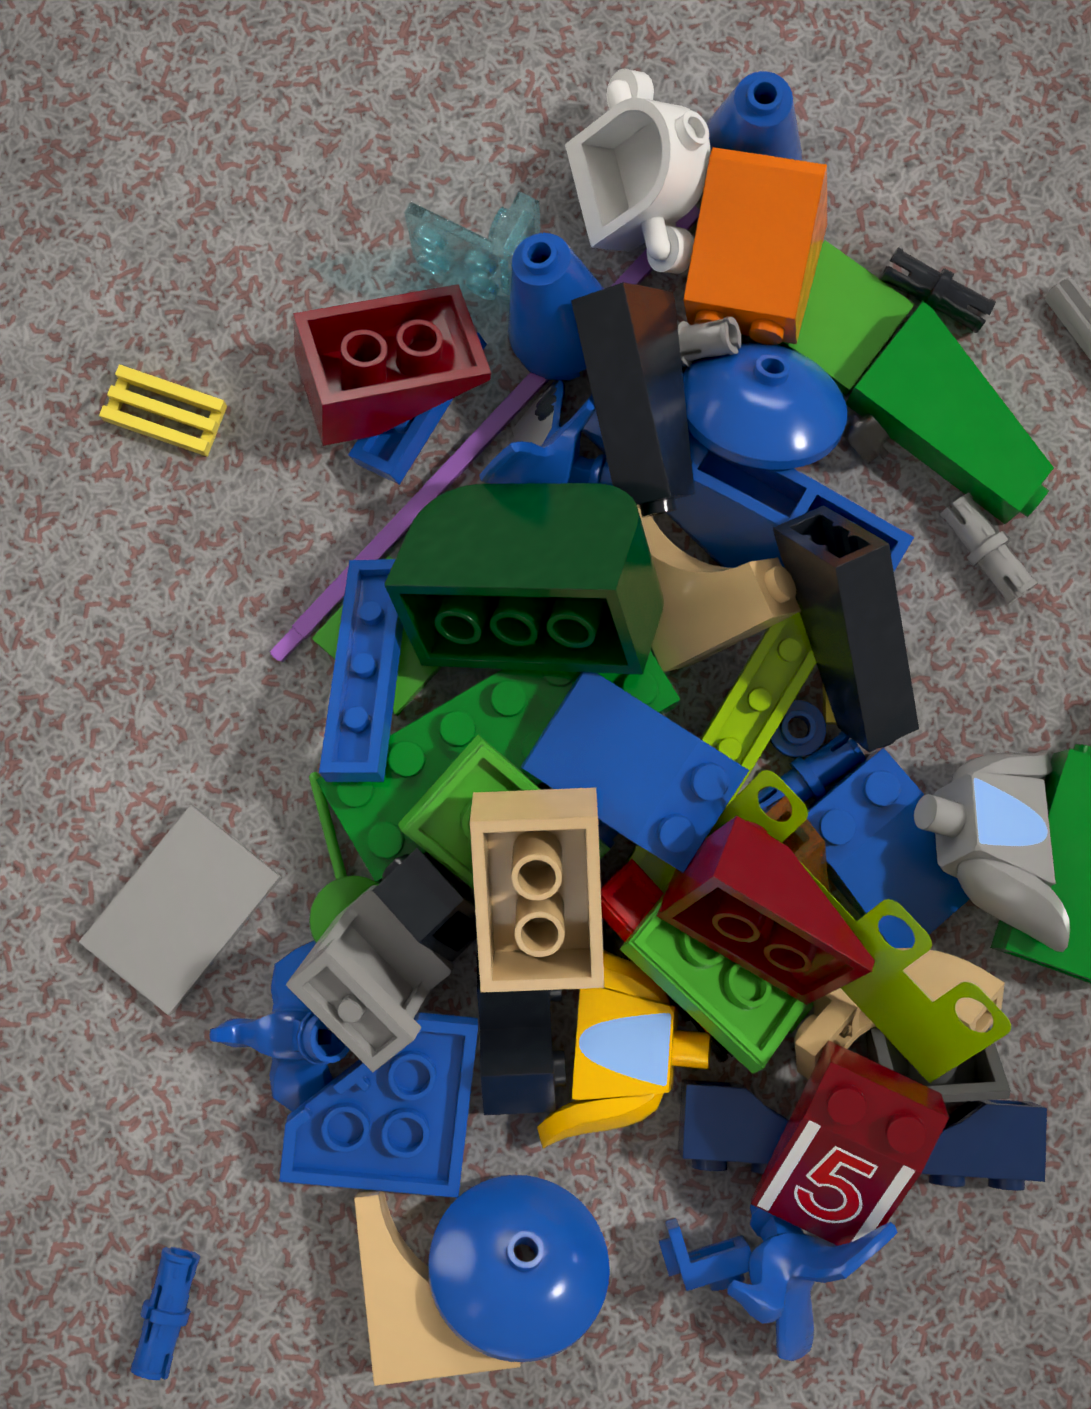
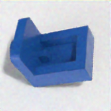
[659,1218,751,1291]

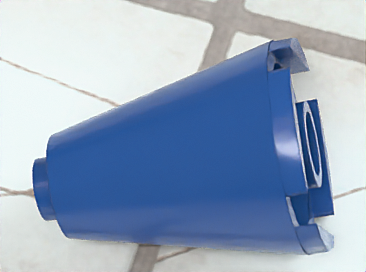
[706,71,802,161]
[508,233,604,380]

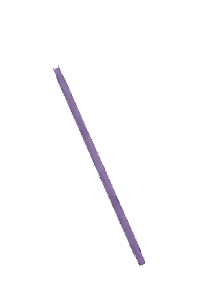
[270,206,700,662]

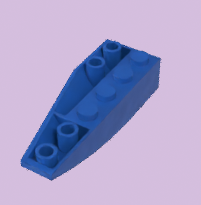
[582,410,914,571]

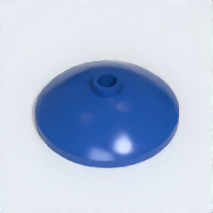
[683,342,847,470]
[428,1175,610,1362]

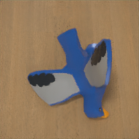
[479,380,613,486]

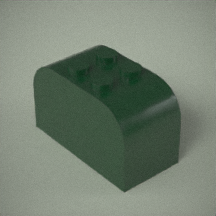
[384,483,664,675]

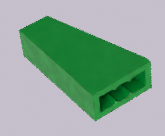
[846,301,1054,524]
[990,744,1091,984]

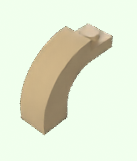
[794,948,1005,1080]

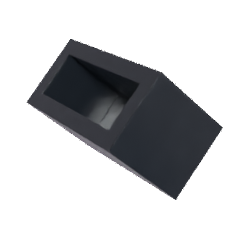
[373,848,477,962]

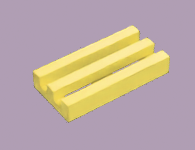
[99,364,227,457]

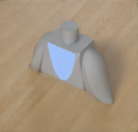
[914,750,1070,952]

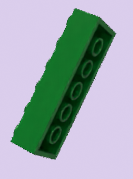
[316,650,680,883]

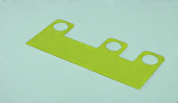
[705,770,1011,1083]

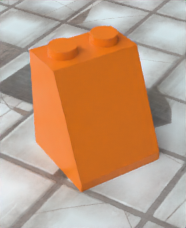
[683,147,828,345]

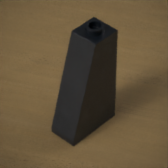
[571,282,695,518]
[773,506,919,752]

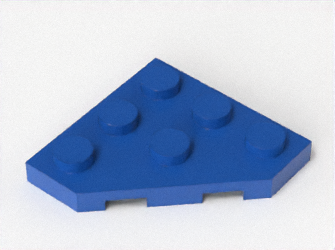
[279,1012,479,1198]

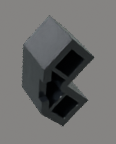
[477,945,566,1115]

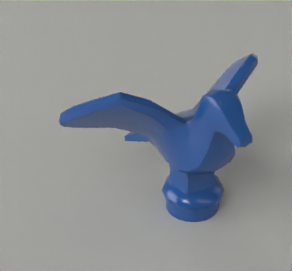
[210,940,350,1112]
[727,1204,898,1361]

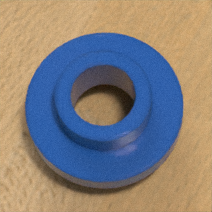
[770,700,826,758]

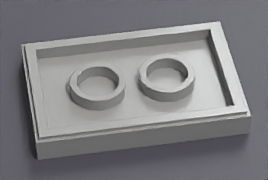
[79,805,282,1015]

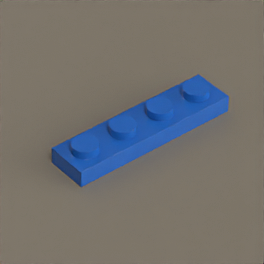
[319,559,403,782]

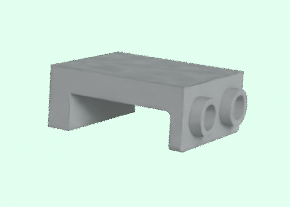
[286,885,454,1072]

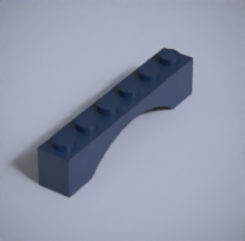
[678,1079,1047,1191]

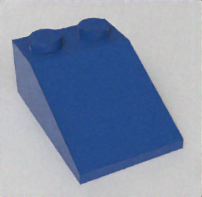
[521,672,749,873]
[791,748,969,948]

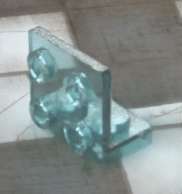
[404,191,540,302]

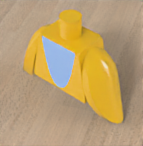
[537,950,711,1149]

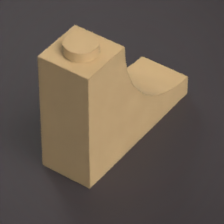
[638,508,801,672]
[354,1189,521,1386]

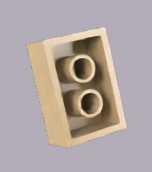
[470,788,604,993]

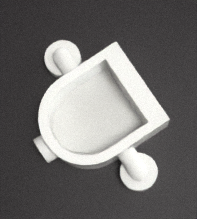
[565,69,711,274]

